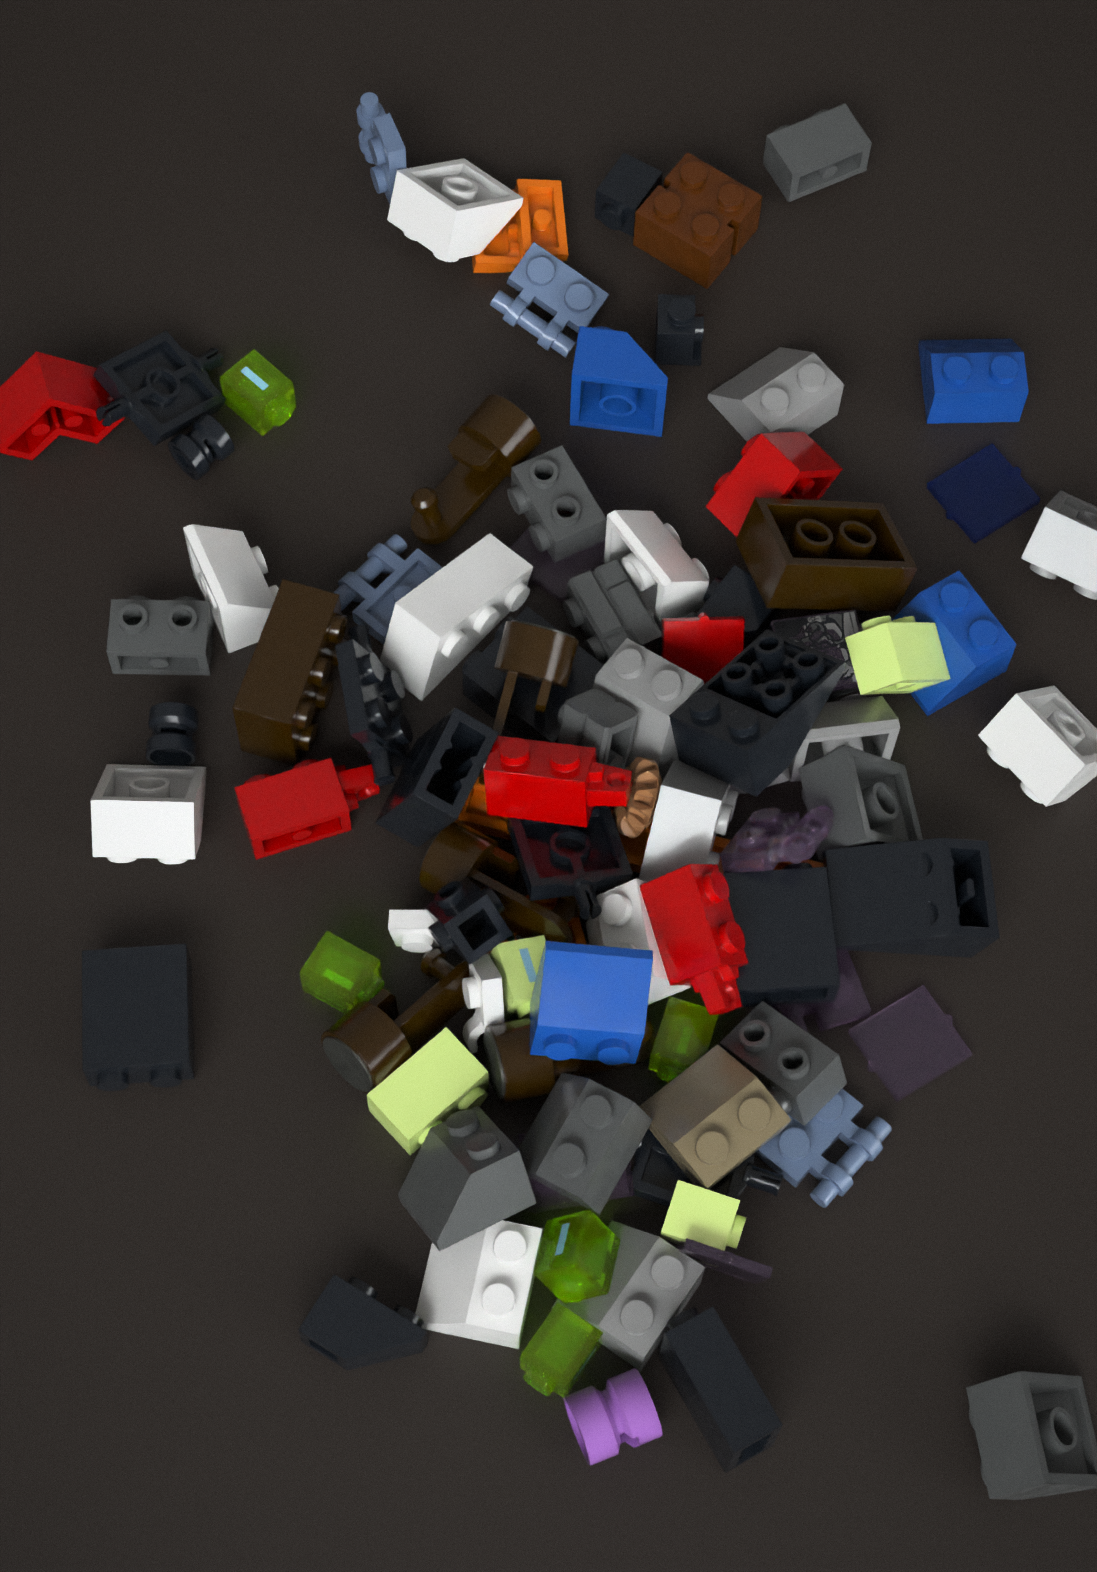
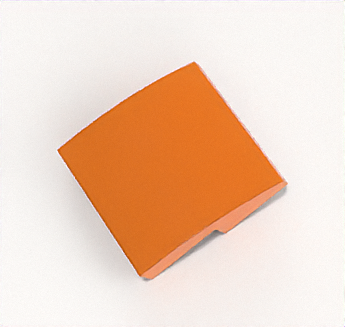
[472,179,569,273]

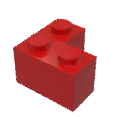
[0,351,125,461]
[705,432,843,537]

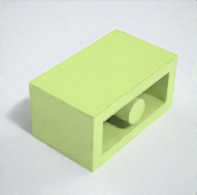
[845,616,951,695]
[367,1027,489,1156]

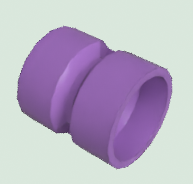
[563,1368,663,1466]

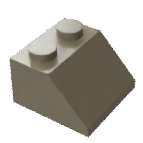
[639,1044,791,1190]

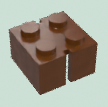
[633,152,763,289]

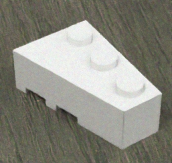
[380,533,533,701]

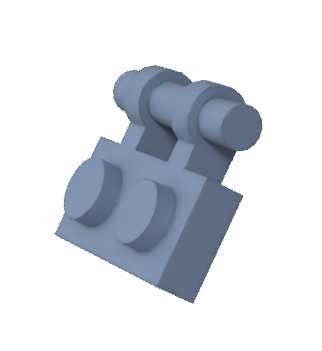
[356,92,407,204]
[490,242,609,358]
[333,534,443,645]
[755,1088,892,1208]

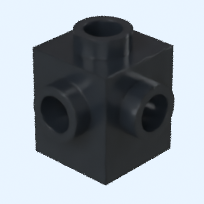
[424,877,512,965]

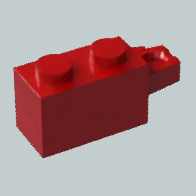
[484,736,633,828]
[234,758,380,860]
[639,864,749,1015]

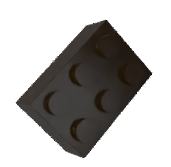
[735,497,918,611]
[232,579,350,766]

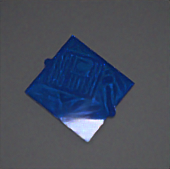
[926,444,1040,544]

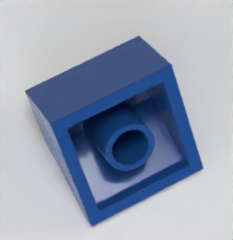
[570,326,668,437]
[918,339,1029,424]
[892,570,1017,716]
[530,941,653,1065]

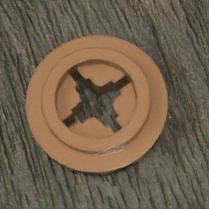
[612,757,662,838]

